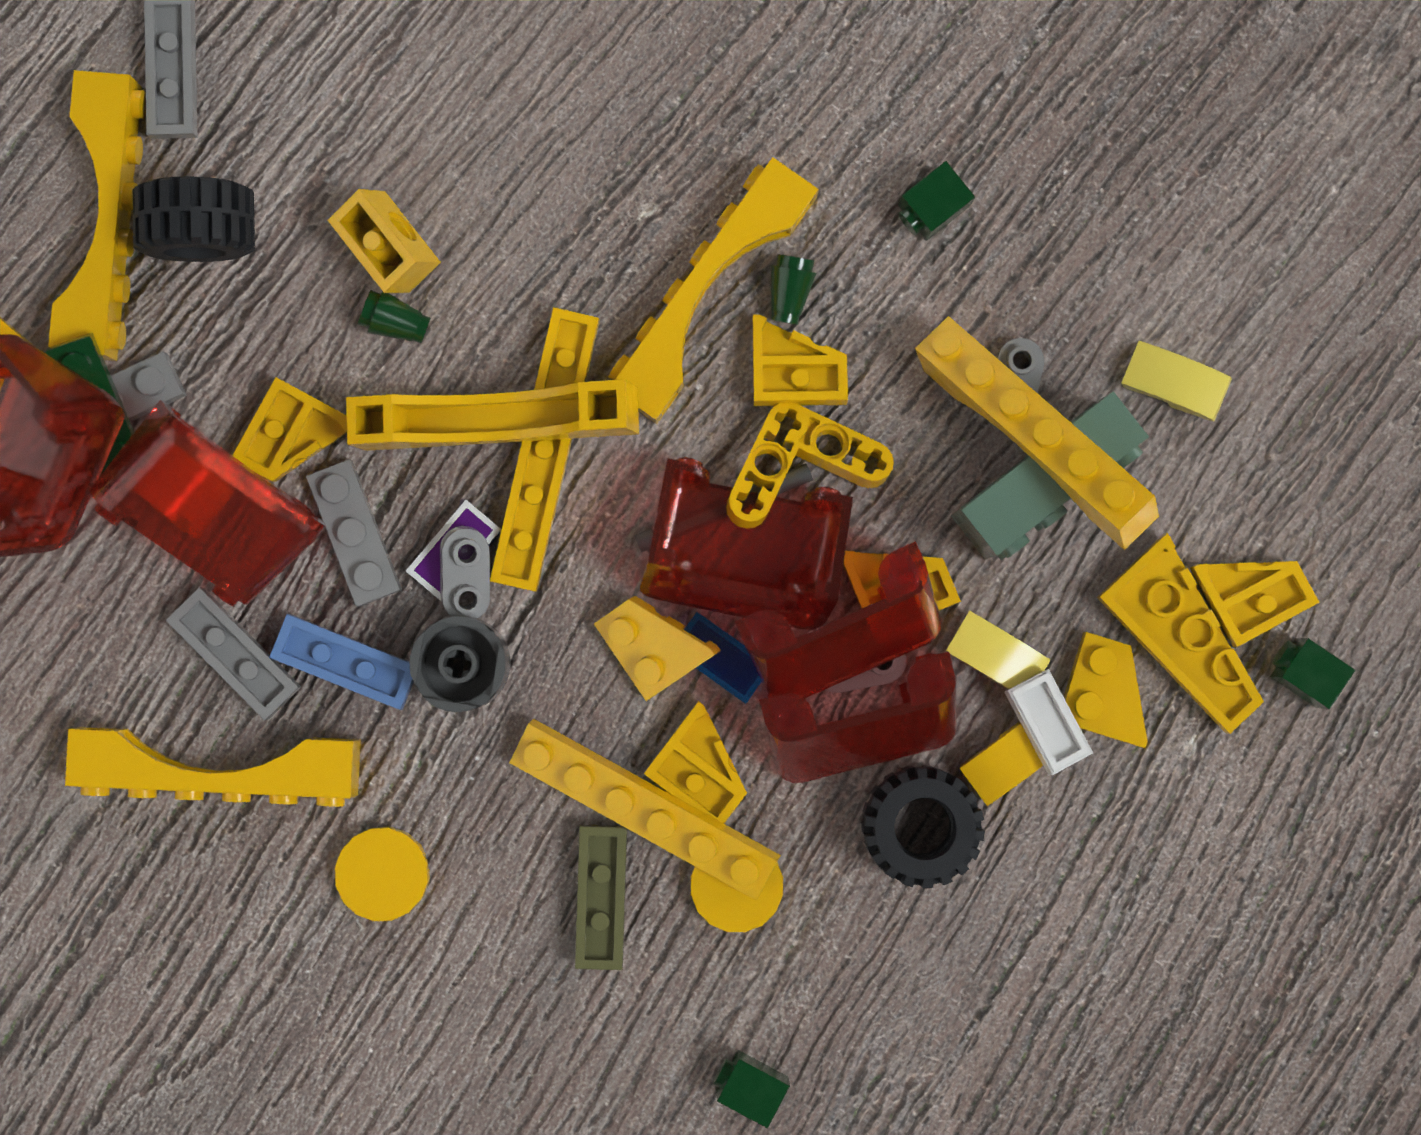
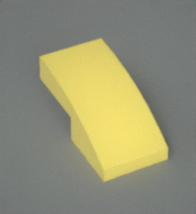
[1121,341,1232,422]
[946,610,1050,689]

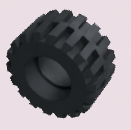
[132,176,255,262]
[861,765,985,889]

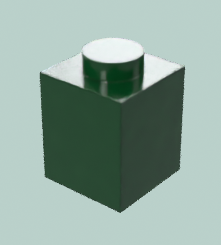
[898,161,975,241]
[1270,638,1356,709]
[713,1050,790,1129]

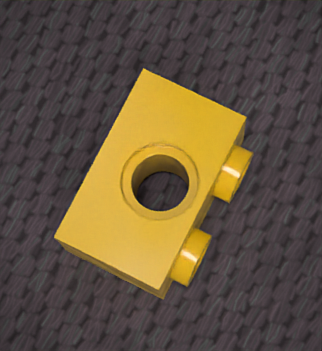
[327,189,441,293]

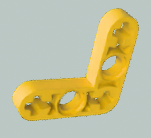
[726,403,894,529]

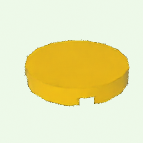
[335,827,430,921]
[691,862,783,932]

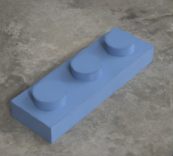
[269,614,414,710]

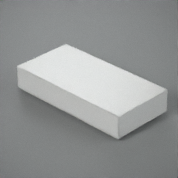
[1004,669,1093,776]

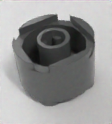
[409,616,511,712]

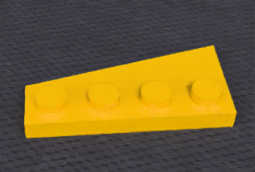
[1096,533,1264,734]

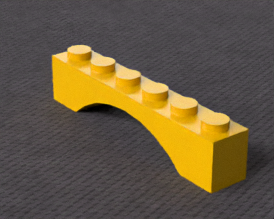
[48,70,146,361]
[608,157,819,424]
[915,316,1159,550]
[346,379,639,451]
[65,727,361,807]

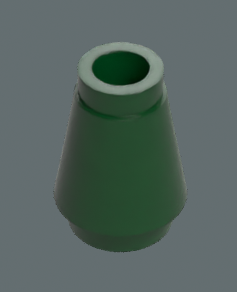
[771,254,817,324]
[358,290,431,344]

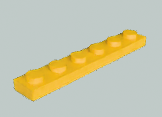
[490,307,600,592]
[509,719,781,900]

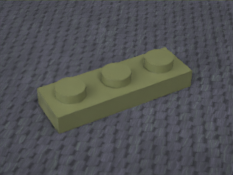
[575,825,627,970]

